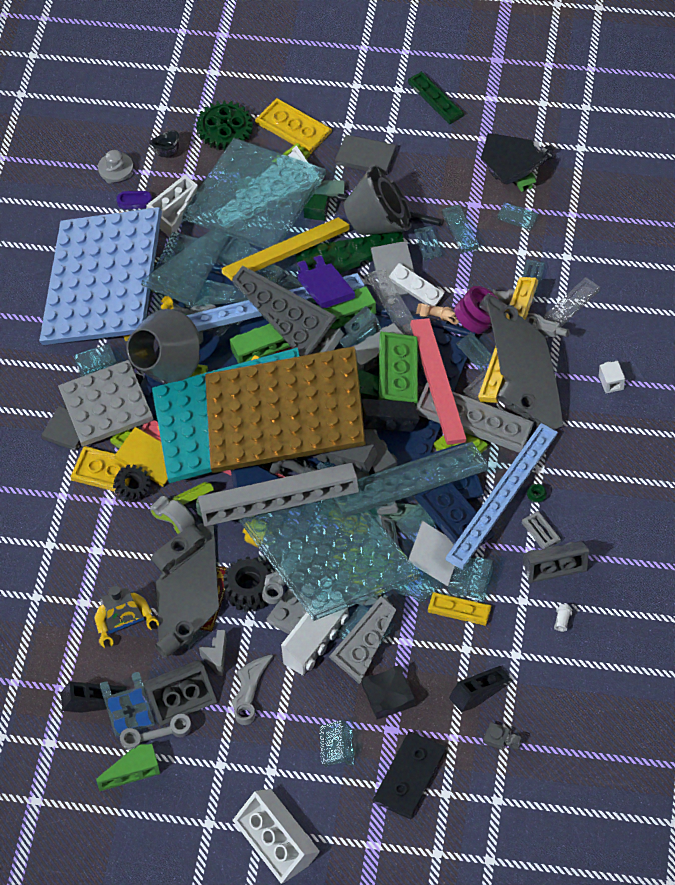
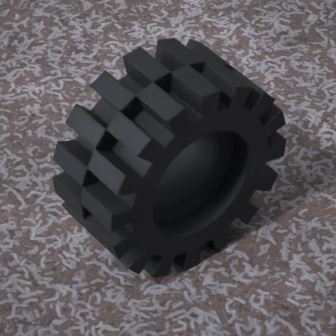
[113,464,150,502]

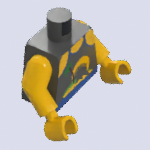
[95,586,159,648]

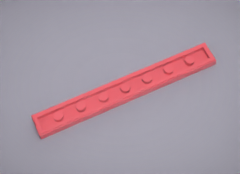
[410,318,466,445]

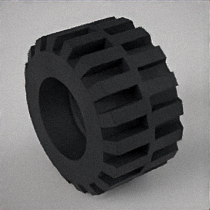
[223,557,275,612]

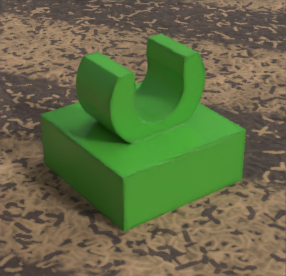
[514,172,536,192]

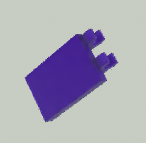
[297,255,355,309]

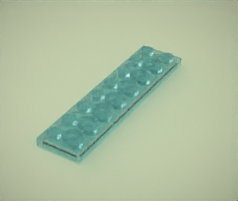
[332,442,489,518]

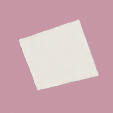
[408,521,455,586]

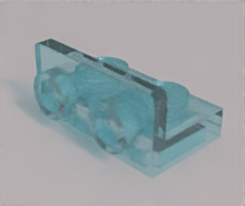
[320,720,355,767]

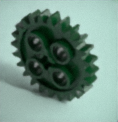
[196,100,253,151]

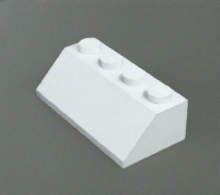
[281,585,350,676]
[233,789,320,884]

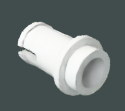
[554,604,572,632]

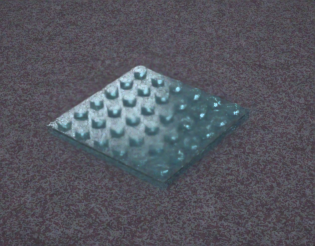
[182,138,327,249]

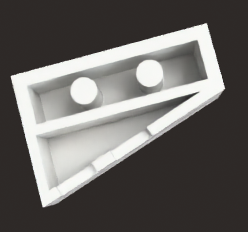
[146,175,198,239]

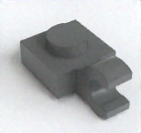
[483,722,521,750]

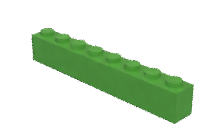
[230,286,376,364]

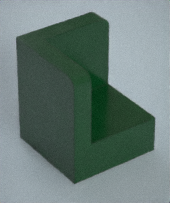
[303,193,328,221]

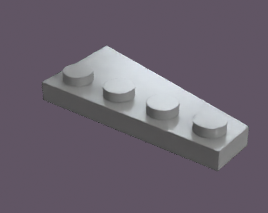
[329,597,396,684]

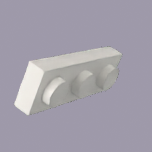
[388,263,444,306]

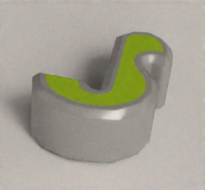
[150,496,195,534]

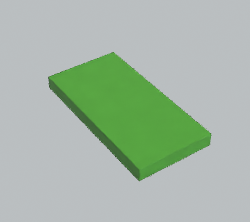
[379,331,418,406]

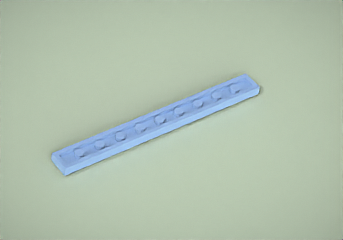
[187,273,364,331]
[445,423,558,570]

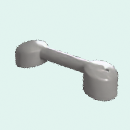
[120,714,191,750]

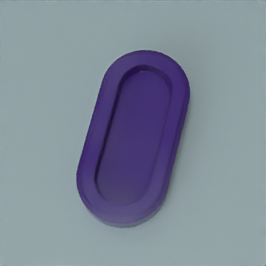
[116,191,152,209]

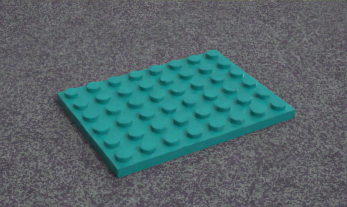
[152,347,300,483]

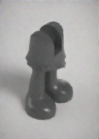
[270,458,322,474]

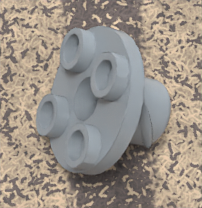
[98,150,133,184]

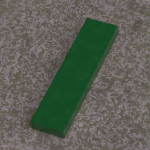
[408,71,464,125]

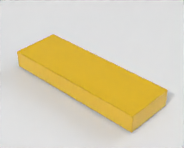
[428,592,491,626]

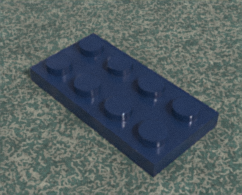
[415,476,495,548]

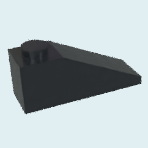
[449,666,512,713]
[61,681,128,713]

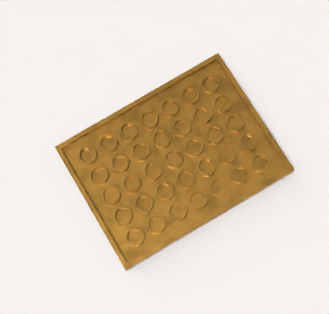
[205,346,366,473]

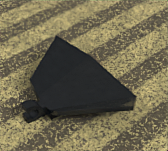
[481,133,554,184]

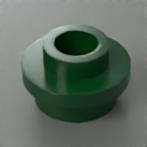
[527,484,547,503]

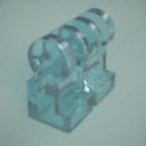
[448,557,493,603]

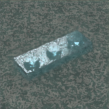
[442,204,479,254]

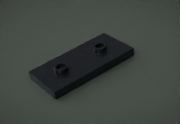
[373,731,446,819]

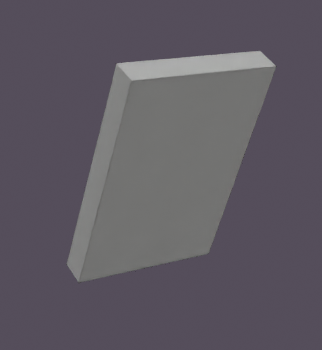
[371,241,414,300]

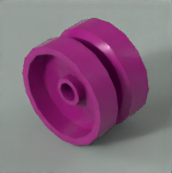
[454,286,498,334]

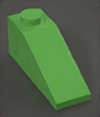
[96,744,160,791]

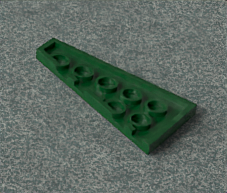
[295,232,404,274]

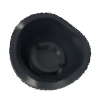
[149,130,179,158]

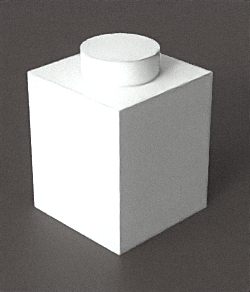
[599,361,625,394]

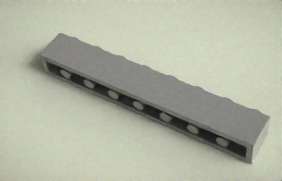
[198,463,359,526]

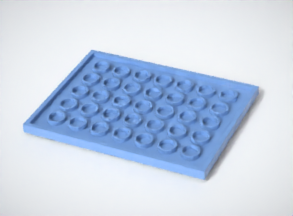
[39,207,162,345]

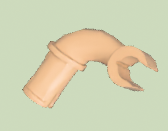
[416,303,459,325]

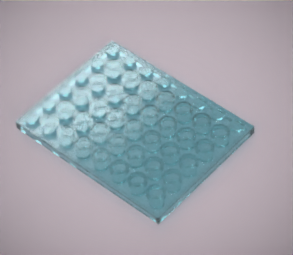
[238,493,420,621]

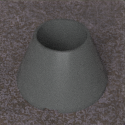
[344,165,411,235]
[126,309,201,384]

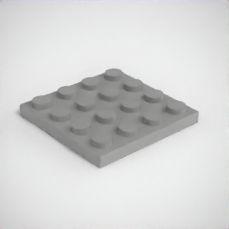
[58,360,153,447]

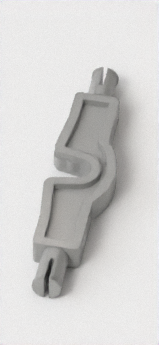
[504,313,570,337]

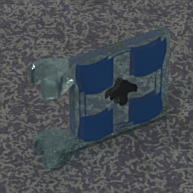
[100,672,155,737]

